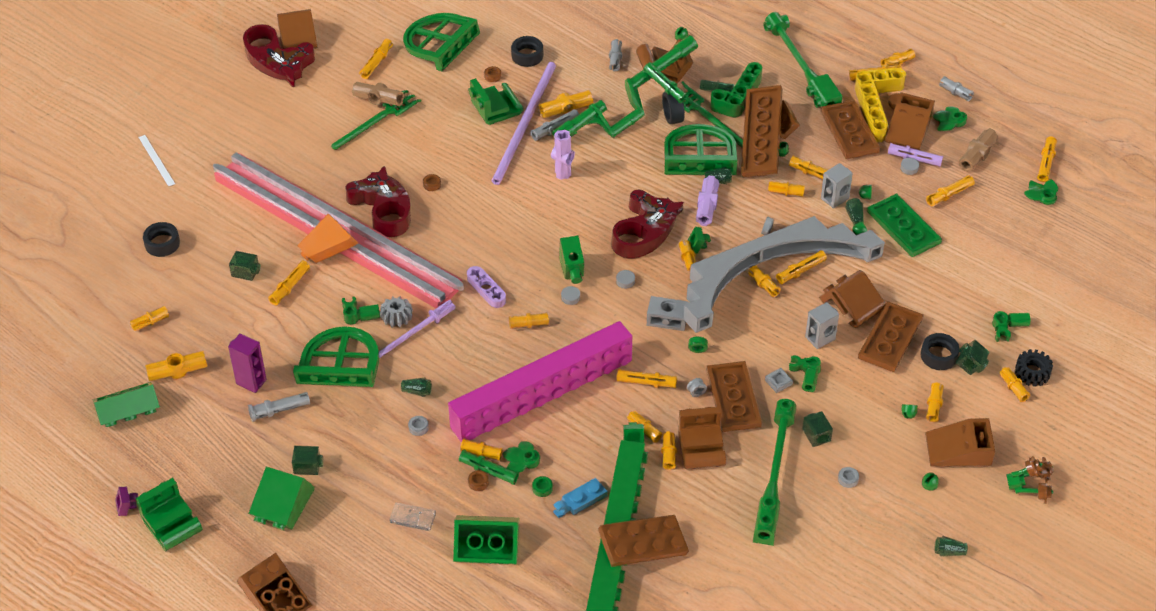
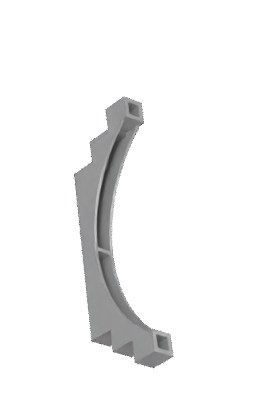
[683,216,885,333]

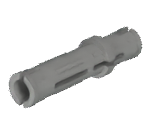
[530,109,579,141]

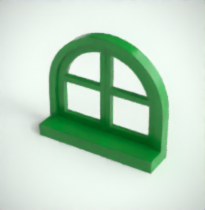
[403,13,480,71]
[664,124,737,175]
[293,326,380,387]

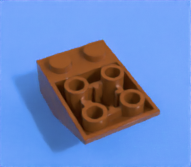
[885,92,935,150]
[925,418,995,466]
[237,553,313,611]

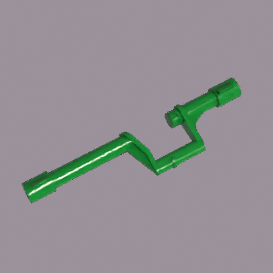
[552,35,698,138]

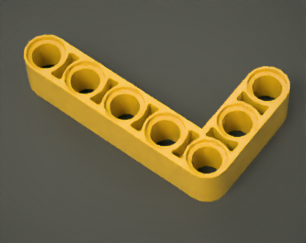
[855,68,906,143]

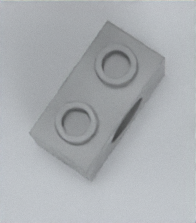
[821,163,853,209]
[646,296,689,331]
[805,302,839,349]

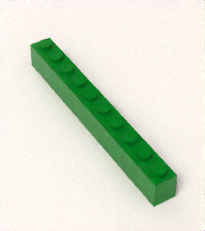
[586,440,648,611]

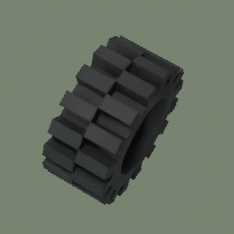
[1015,349,1053,387]

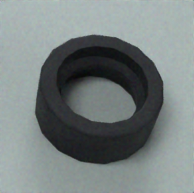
[511,36,544,67]
[662,91,685,124]
[143,222,180,257]
[921,333,960,370]

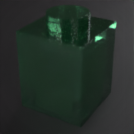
[229,251,260,281]
[802,411,833,447]
[292,446,324,475]

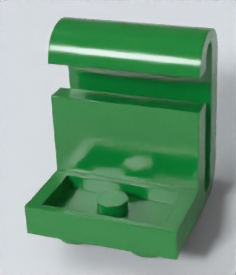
[468,78,523,125]
[136,478,203,552]

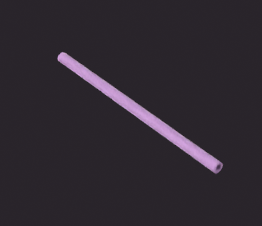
[492,62,556,185]

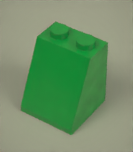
[248,466,315,531]

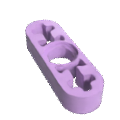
[467,266,506,308]

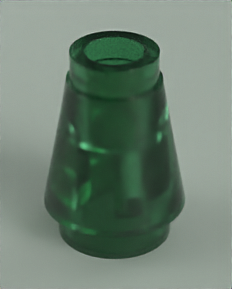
[705,167,732,185]
[845,198,864,226]
[401,377,432,397]
[934,535,968,557]

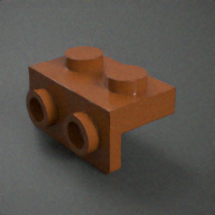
[780,100,800,139]

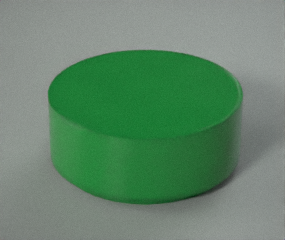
[688,336,708,353]
[532,476,553,497]

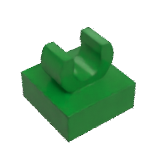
[688,227,711,254]
[623,422,644,443]

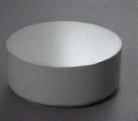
[900,158,919,175]
[761,217,774,235]
[616,270,635,289]
[561,286,580,305]
[408,416,429,436]
[838,467,859,488]

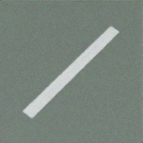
[138,135,175,186]

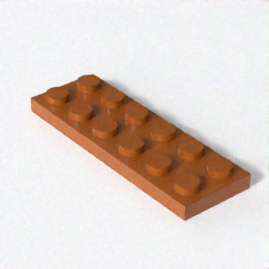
[741,85,783,178]

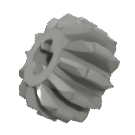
[380,296,413,328]

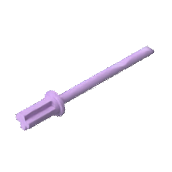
[379,300,455,358]

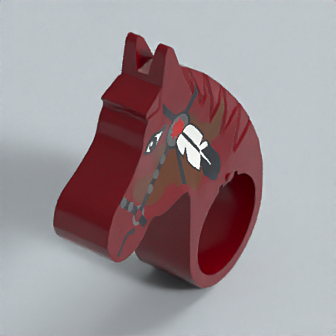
[243,24,315,87]
[345,166,411,238]
[611,189,684,259]

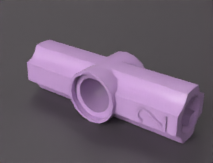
[551,129,575,180]
[696,176,719,226]

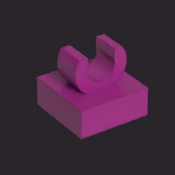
[115,486,138,516]

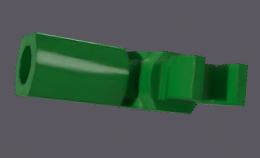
[342,296,380,325]
[992,311,1031,342]
[789,355,821,392]

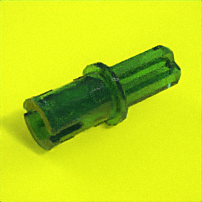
[699,80,735,92]

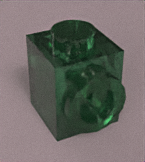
[956,340,989,375]

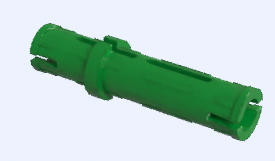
[643,62,687,103]
[459,450,519,485]

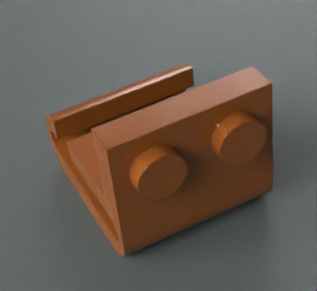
[277,9,318,49]
[636,39,693,84]
[819,270,886,328]
[678,406,726,469]

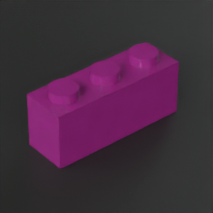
[228,333,267,393]

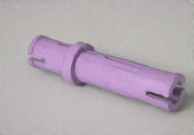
[888,143,943,167]

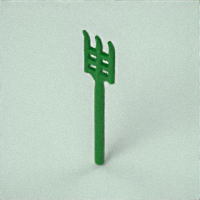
[681,81,743,148]
[331,90,421,150]

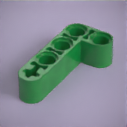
[710,62,763,118]

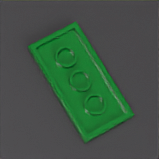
[867,193,942,257]

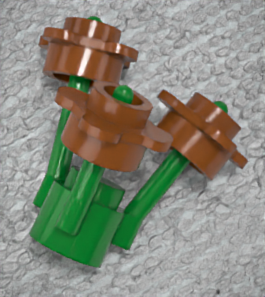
[1006,456,1054,504]

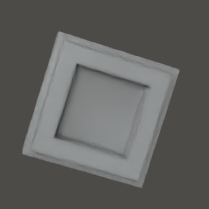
[765,368,793,393]

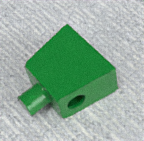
[559,235,584,284]

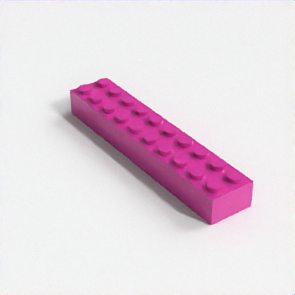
[448,321,633,442]

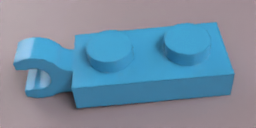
[553,478,608,518]

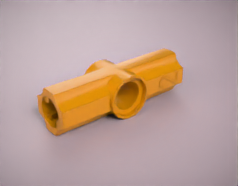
[539,90,593,118]
[145,351,208,381]

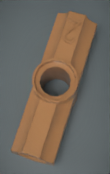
[352,82,404,106]
[959,128,998,172]

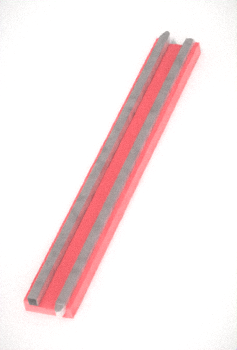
[213,152,464,308]

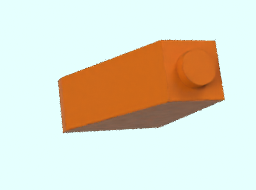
[297,214,359,263]

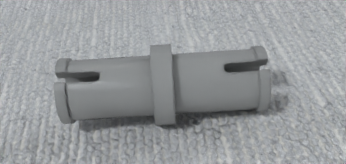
[609,39,622,71]
[939,76,974,101]

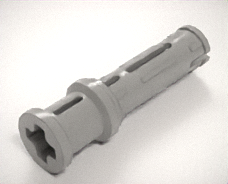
[248,392,310,422]

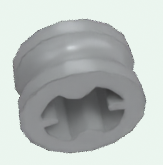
[687,378,707,397]

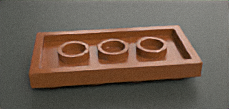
[821,100,880,159]
[858,301,924,372]
[706,361,762,432]
[598,515,689,567]

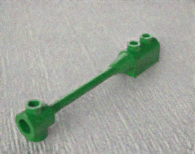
[763,12,843,108]
[753,399,797,546]

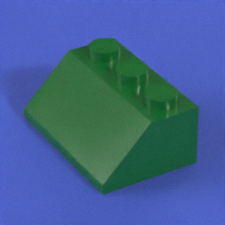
[92,382,160,427]
[453,515,520,564]

